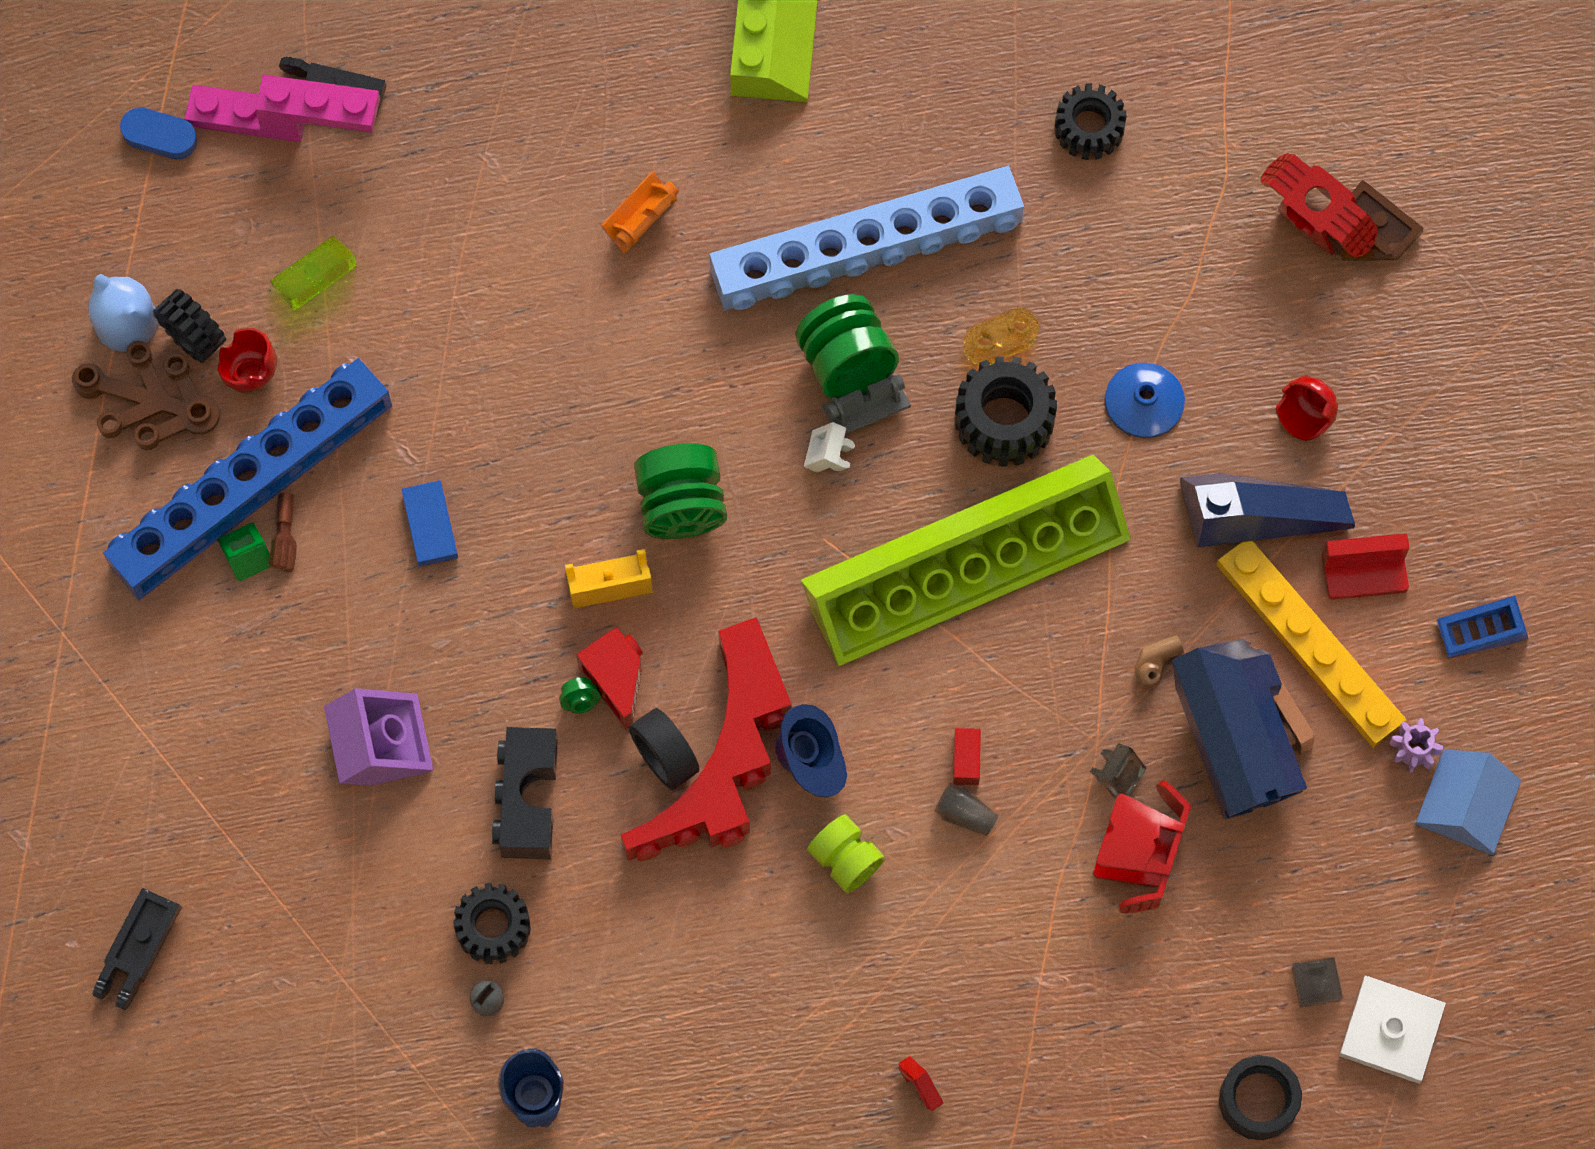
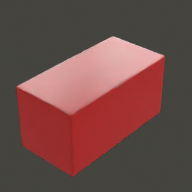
[953,728,981,785]

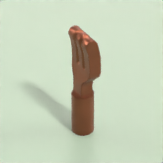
[268,493,297,572]

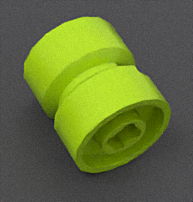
[807,814,886,893]

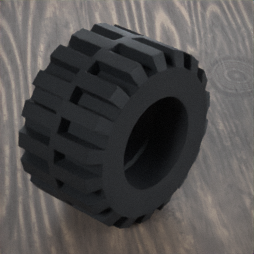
[955,356,1057,467]

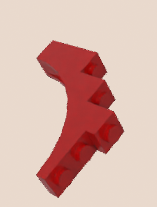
[621,617,792,861]

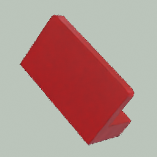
[1321,533,1410,600]

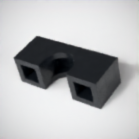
[492,727,558,860]

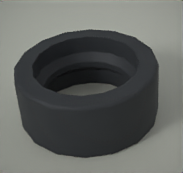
[629,708,700,790]
[1219,1055,1302,1140]

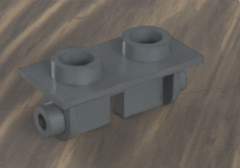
[822,373,911,435]

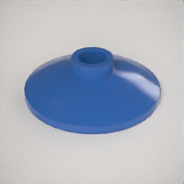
[1105,363,1185,438]

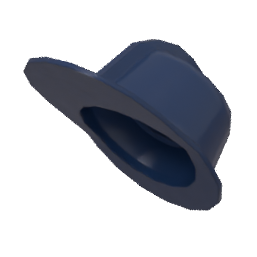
[775,704,847,798]

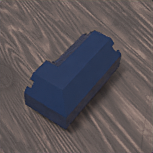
[1172,639,1307,820]

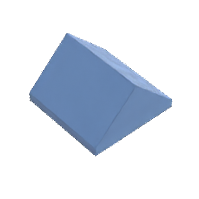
[1415,749,1521,855]

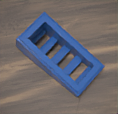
[1437,595,1529,659]

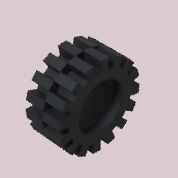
[1055,83,1127,160]
[153,289,227,363]
[453,883,531,964]

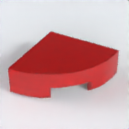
[898,1056,944,1111]

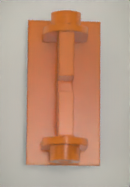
[601,171,679,254]

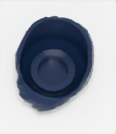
[498,1048,564,1128]

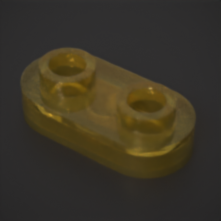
[963,308,1039,365]

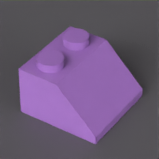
[324,688,433,786]

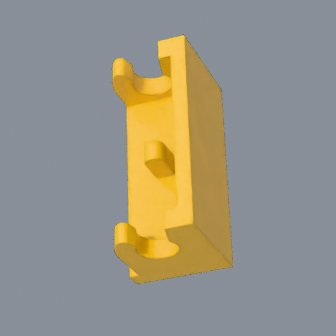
[565,549,653,609]

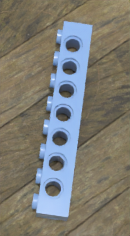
[709,166,1024,311]

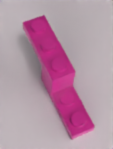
[184,74,380,142]

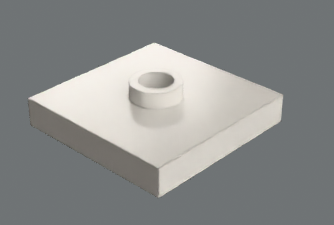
[1339,975,1446,1084]

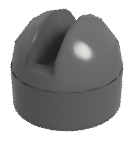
[470,981,504,1016]

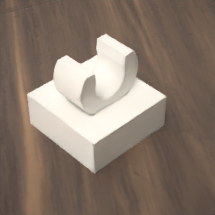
[804,422,855,472]

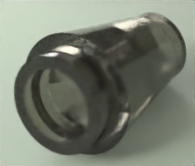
[934,783,998,836]

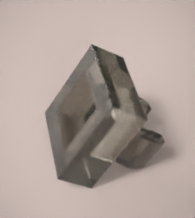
[1090,743,1146,798]
[1291,957,1343,1008]

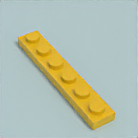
[1216,541,1407,749]

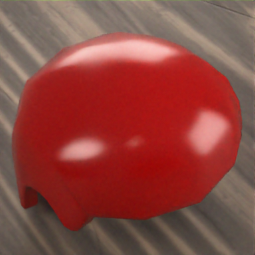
[217,328,278,393]
[1275,375,1338,441]

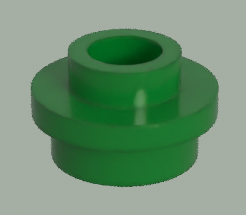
[559,677,601,714]

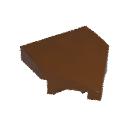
[1341,180,1423,261]

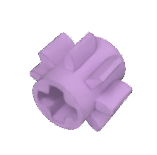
[1389,718,1443,772]

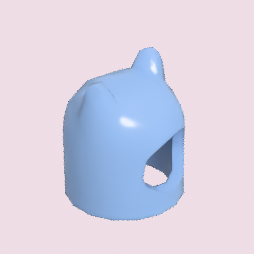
[88,274,158,352]

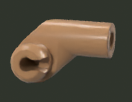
[1135,635,1184,686]

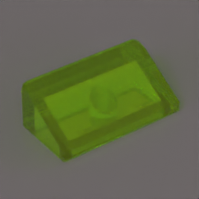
[270,236,357,311]

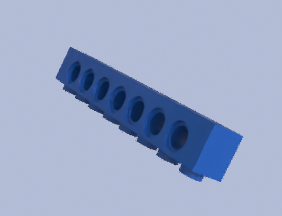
[103,358,392,601]

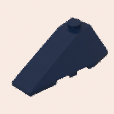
[1180,473,1355,547]

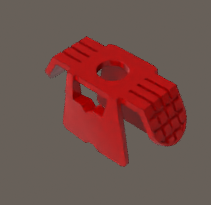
[1260,153,1378,257]
[1093,780,1191,914]

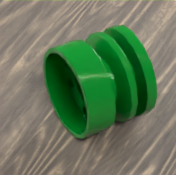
[795,294,899,399]
[634,443,727,539]

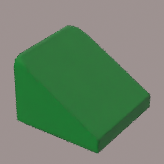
[217,522,270,581]

